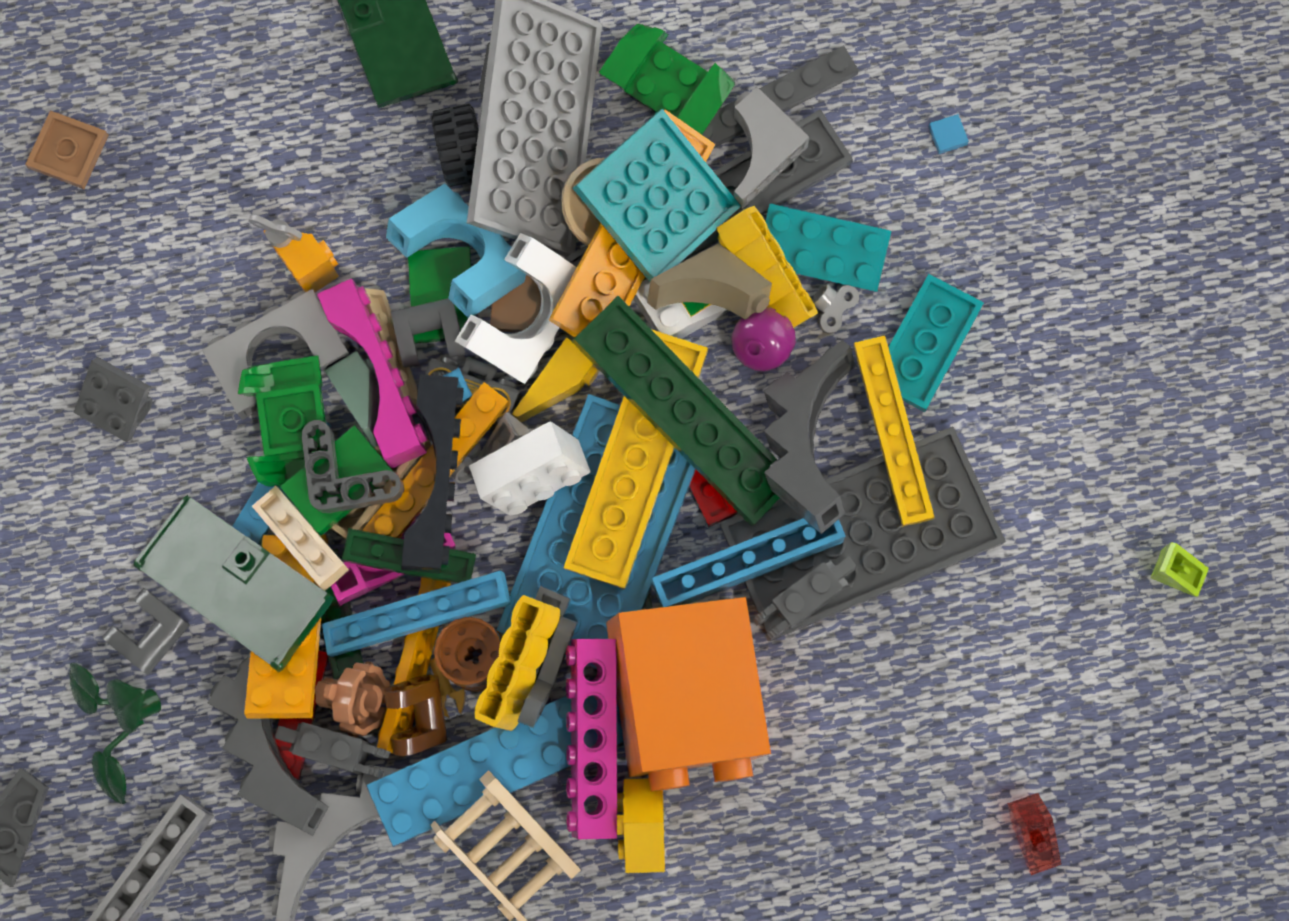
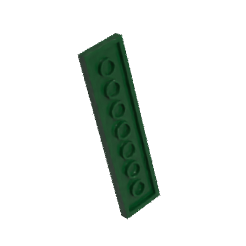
[571,296,779,526]

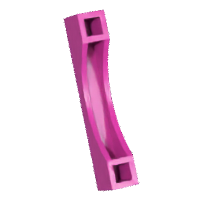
[317,278,428,468]

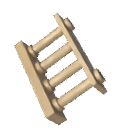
[430,770,581,921]

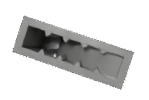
[734,86,809,209]

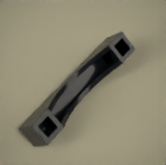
[401,374,464,574]

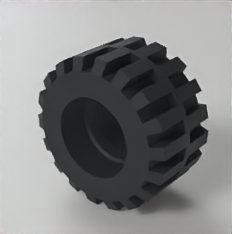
[431,103,479,187]

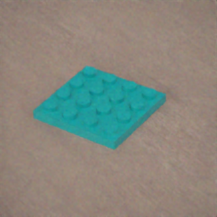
[573,109,741,282]

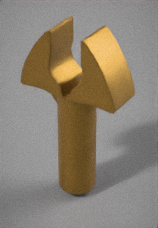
[430,658,466,718]

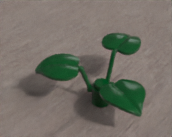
[69,662,161,804]

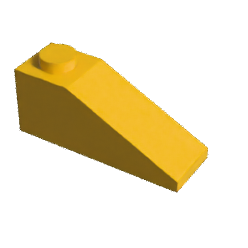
[512,338,599,423]

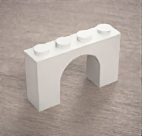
[455,233,577,384]

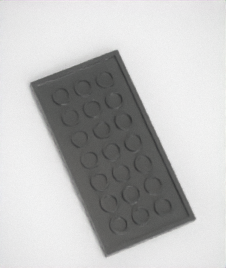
[720,426,1006,642]

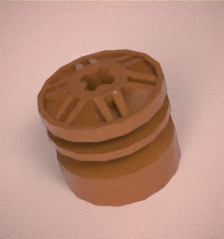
[434,617,503,693]

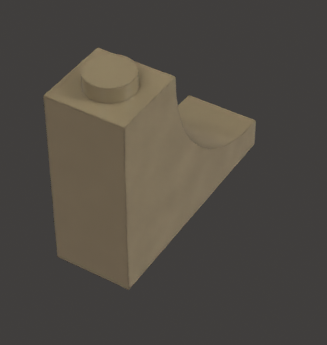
[647,243,772,319]

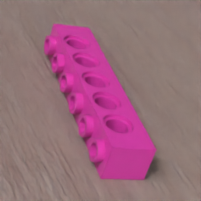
[566,639,617,840]

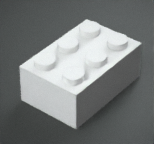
[469,421,591,516]

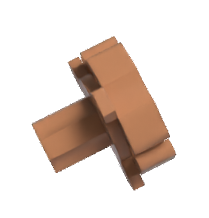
[315,661,390,738]

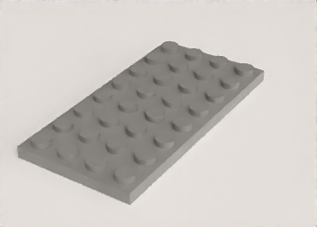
[467,0,602,257]

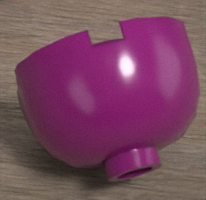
[731,307,796,371]

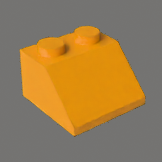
[263,230,339,293]

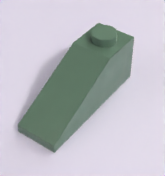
[325,351,380,448]

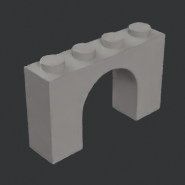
[202,289,350,420]

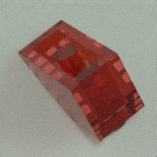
[1007,793,1062,875]

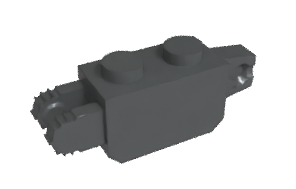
[752,556,857,642]
[275,722,390,778]

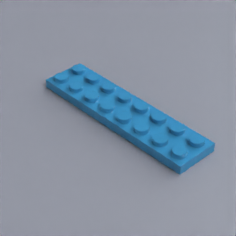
[366,695,624,847]

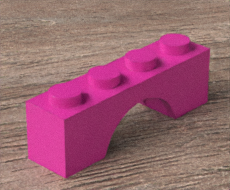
[331,533,456,606]

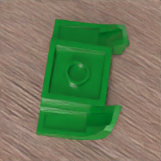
[598,24,735,135]
[238,355,326,487]

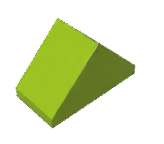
[1151,542,1209,597]

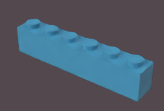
[652,519,846,607]

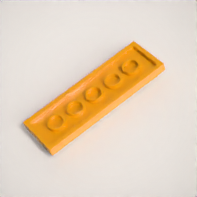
[244,534,328,719]

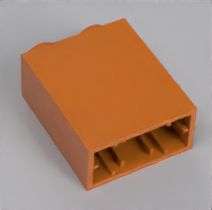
[606,597,771,792]

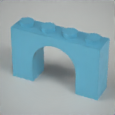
[386,183,526,318]

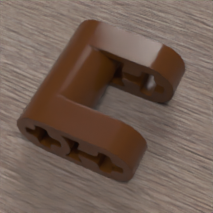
[384,675,448,756]

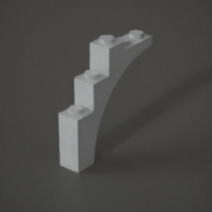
[269,765,401,921]

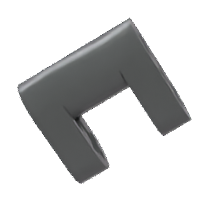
[391,298,466,368]
[102,588,190,675]

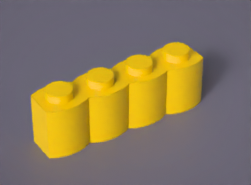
[717,206,818,328]
[475,595,560,731]

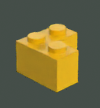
[617,778,665,873]

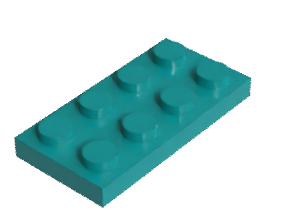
[765,203,892,292]
[888,274,984,412]

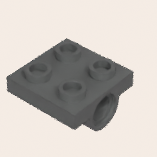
[74,357,153,442]

